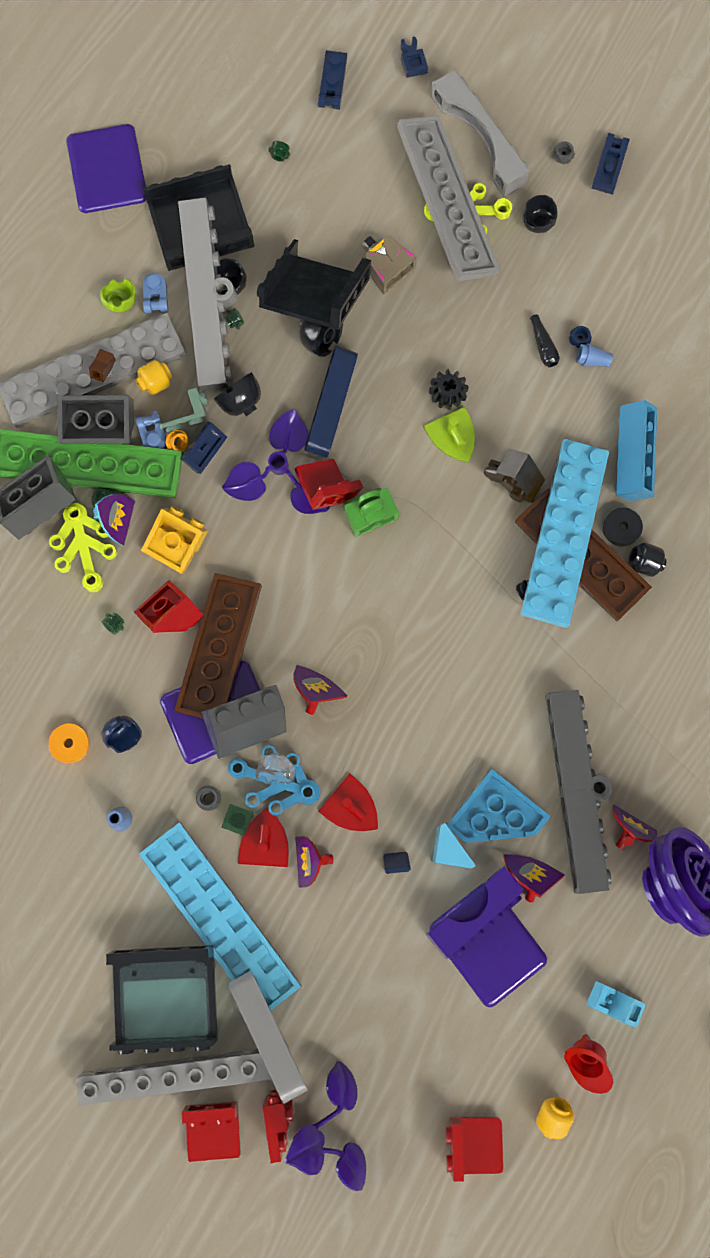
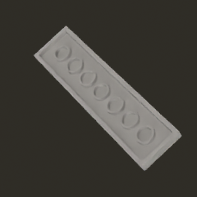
[397,116,500,282]
[0,313,186,427]

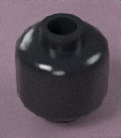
[628,543,667,577]

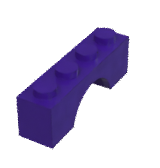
[426,867,524,959]

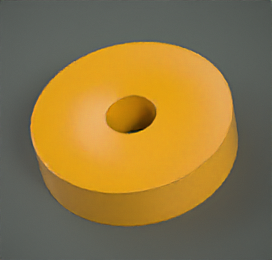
[48,723,90,764]

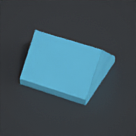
[432,823,476,869]

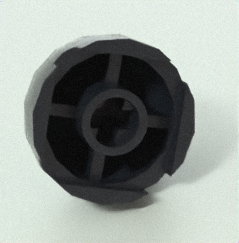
[299,320,343,357]
[214,372,261,417]

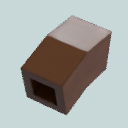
[89,349,116,382]

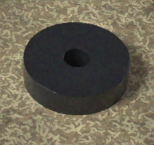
[603,508,643,547]

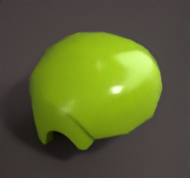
[100,278,136,313]

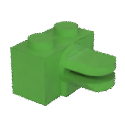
[344,487,399,537]

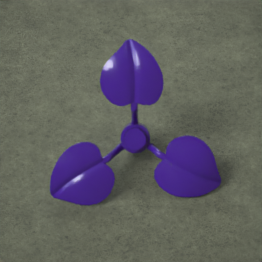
[222,409,330,514]
[284,1061,366,1191]

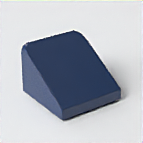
[383,852,411,874]

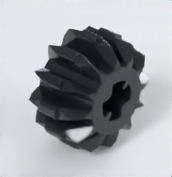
[429,369,469,410]

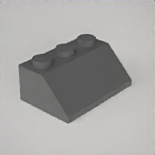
[57,395,134,444]
[0,455,76,540]
[201,685,286,759]

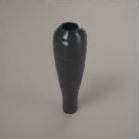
[530,314,560,368]

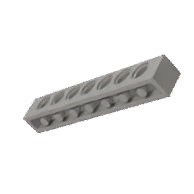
[77,1045,289,1106]

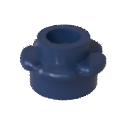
[569,326,592,349]

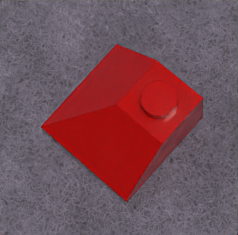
[134,580,203,633]

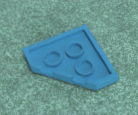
[447,769,551,843]

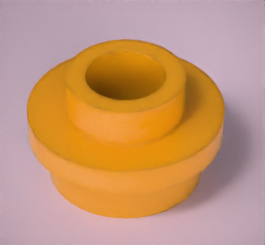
[165,429,189,452]

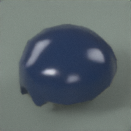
[101,715,142,753]

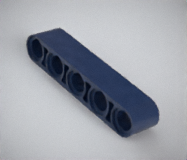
[304,345,358,458]

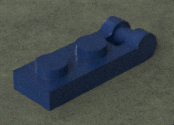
[318,51,347,110]
[591,133,630,195]

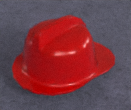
[564,1034,614,1094]

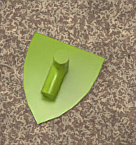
[423,407,475,463]

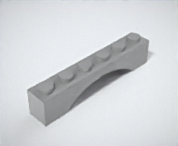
[431,70,530,197]

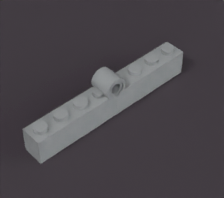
[178,198,237,391]

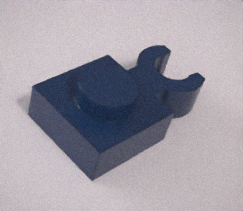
[401,36,428,78]

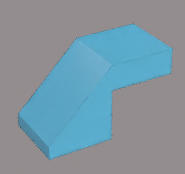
[586,981,646,1028]

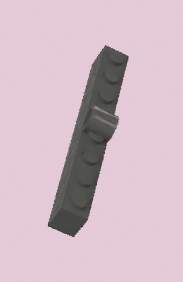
[545,690,612,894]

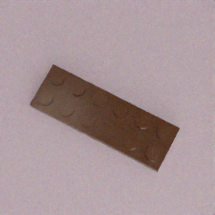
[515,488,652,621]
[174,573,262,720]

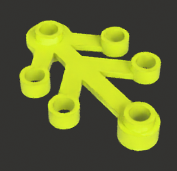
[424,183,512,235]
[49,503,117,592]

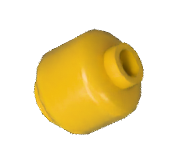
[135,360,172,395]
[536,1097,575,1139]

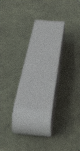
[228,971,308,1104]

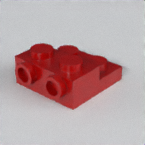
[262,1090,294,1164]

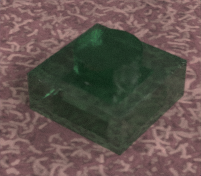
[221,804,254,836]

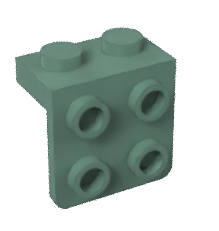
[158,387,209,432]

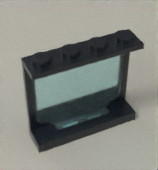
[106,945,218,1055]

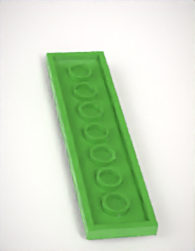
[0,429,183,499]

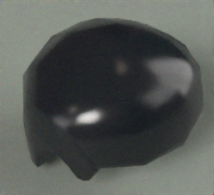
[523,195,558,233]
[217,258,247,295]

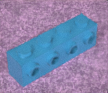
[615,400,657,501]

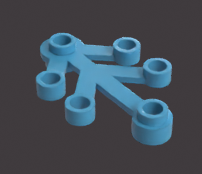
[228,745,320,816]

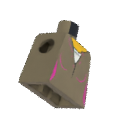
[362,236,417,295]

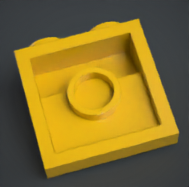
[141,506,208,574]

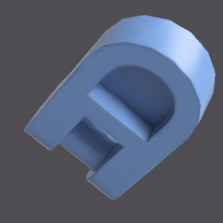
[143,273,168,313]
[135,411,167,449]

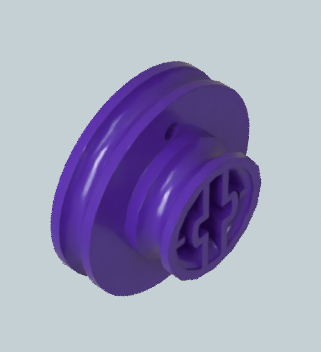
[642,827,710,937]

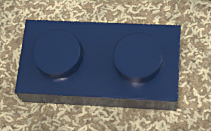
[180,422,228,474]

